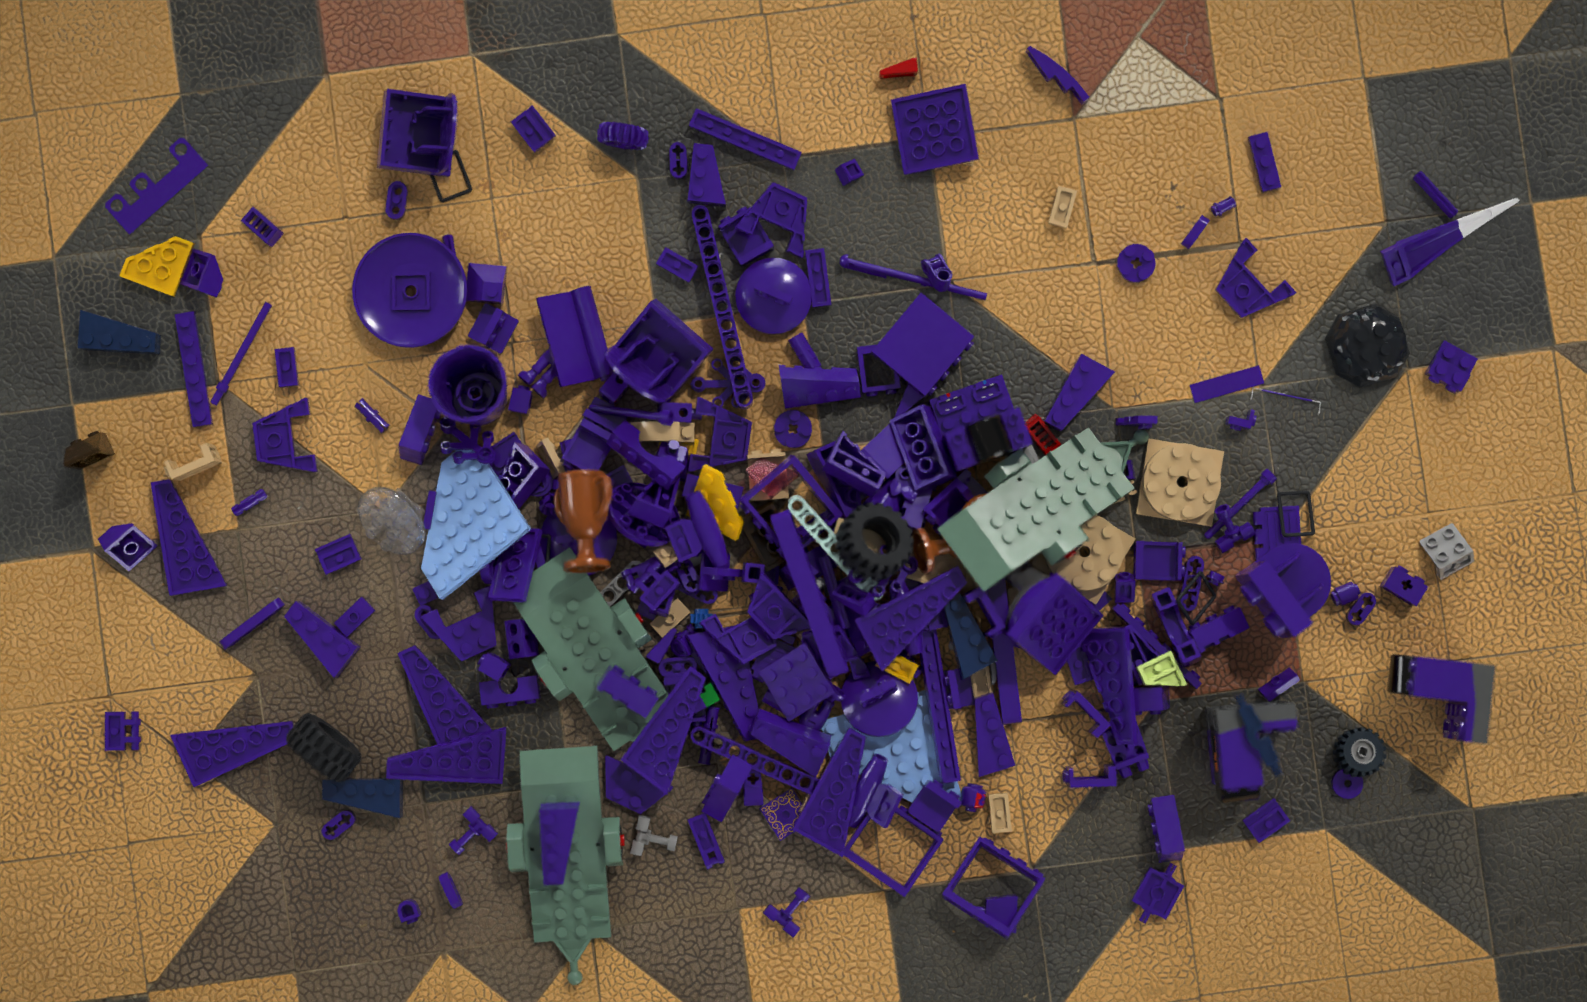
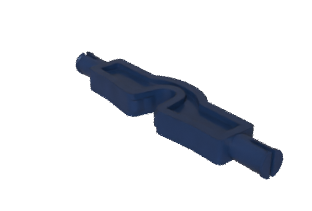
[1234,694,1282,777]

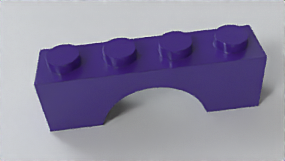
[607,420,686,490]
[1151,587,1201,668]

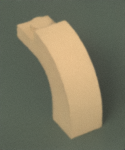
[630,421,694,443]

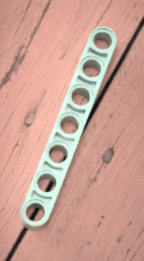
[788,495,882,601]

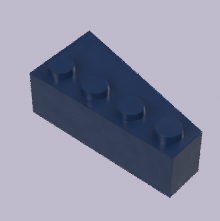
[78,310,161,354]
[943,593,998,680]
[322,778,403,818]

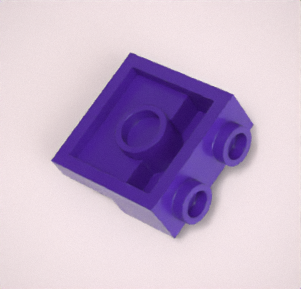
[1425,340,1478,393]

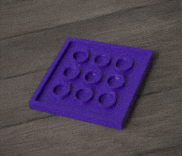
[891,84,980,175]

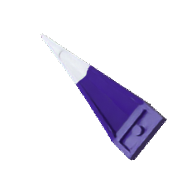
[1380,198,1519,286]

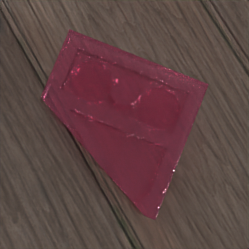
[746,458,799,499]

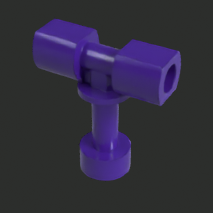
[1214,504,1256,553]
[449,806,498,855]
[763,887,811,937]

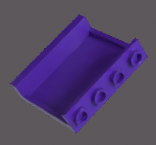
[871,293,975,397]

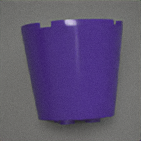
[428,345,507,426]

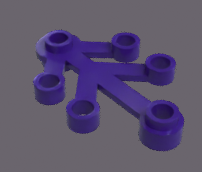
[691,358,765,408]
[440,417,496,464]
[848,545,918,597]

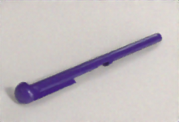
[839,254,987,300]

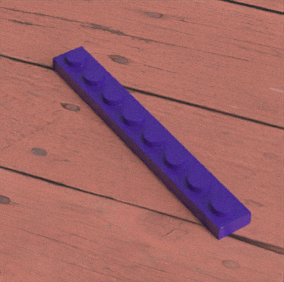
[919,629,961,784]

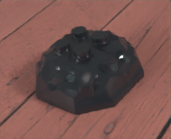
[1325,304,1410,388]

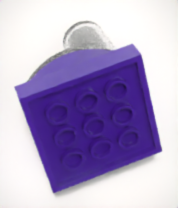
[1003,561,1104,676]

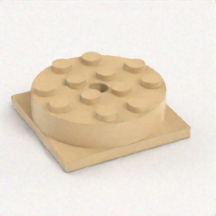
[1135,439,1224,527]
[1030,515,1135,605]

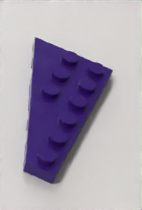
[685,625,759,741]
[170,721,294,787]

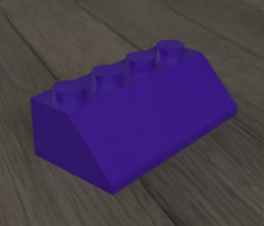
[889,404,958,491]

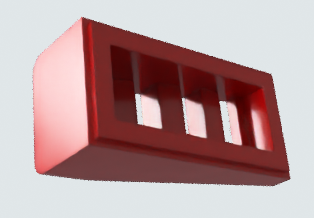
[879,57,918,79]
[1025,414,1062,456]

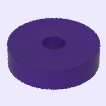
[1331,769,1363,799]

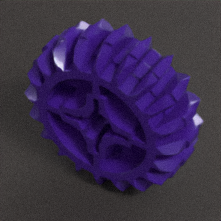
[597,122,649,150]

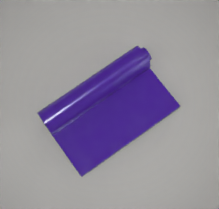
[536,286,614,387]

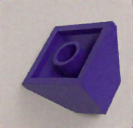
[180,248,223,298]
[467,263,507,304]
[98,523,157,571]

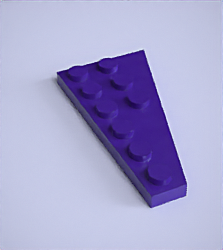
[150,479,228,596]
[855,566,967,671]
[1081,627,1138,745]
[397,645,492,745]
[621,666,706,795]
[386,727,506,784]
[792,727,866,857]

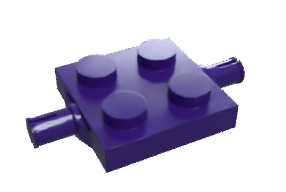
[1131,863,1184,924]

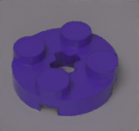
[1117,244,1156,283]
[774,410,812,448]

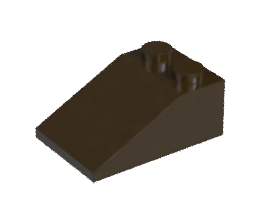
[63,431,115,470]
[742,501,786,572]

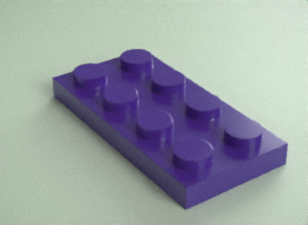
[488,528,543,602]

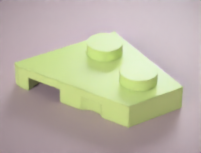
[1135,651,1187,686]

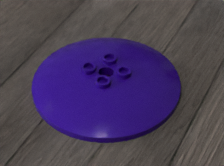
[352,233,468,348]

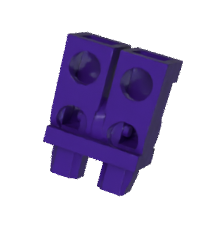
[1101,721,1149,778]

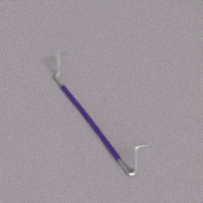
[1250,387,1321,415]

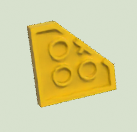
[119,236,195,297]
[686,464,744,541]

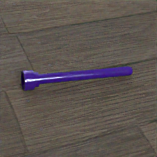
[588,404,674,426]
[1204,468,1277,539]

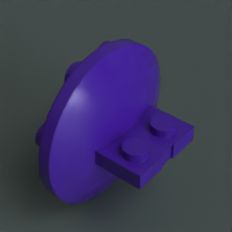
[735,258,812,334]
[608,483,680,549]
[540,515,617,575]
[841,661,918,737]

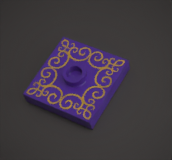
[759,787,802,841]

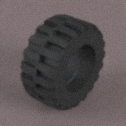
[836,503,914,581]
[286,713,362,782]

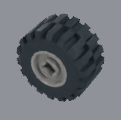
[1333,727,1387,777]

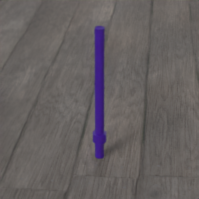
[210,302,272,406]

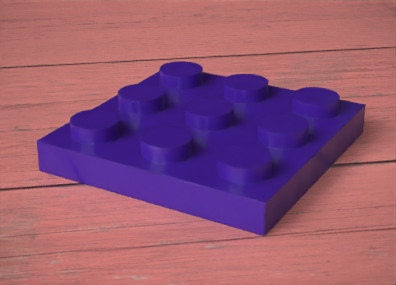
[759,642,837,722]

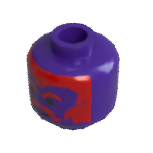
[960,783,986,812]

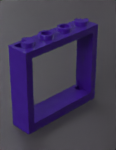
[739,455,843,559]
[844,805,944,897]
[942,837,1045,940]

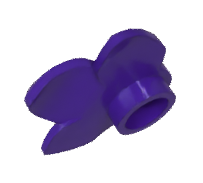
[890,465,928,502]

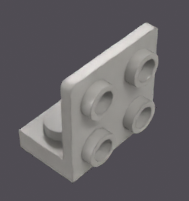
[1420,523,1474,580]

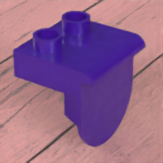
[377,89,457,177]
[605,299,713,403]
[1235,543,1331,638]

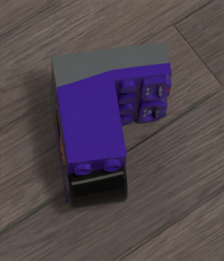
[928,374,1033,473]
[1387,654,1496,744]
[1205,700,1297,803]

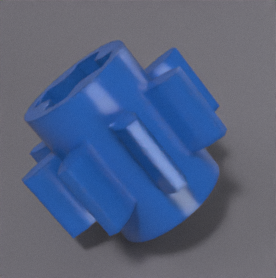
[690,609,713,628]

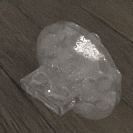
[357,487,425,555]

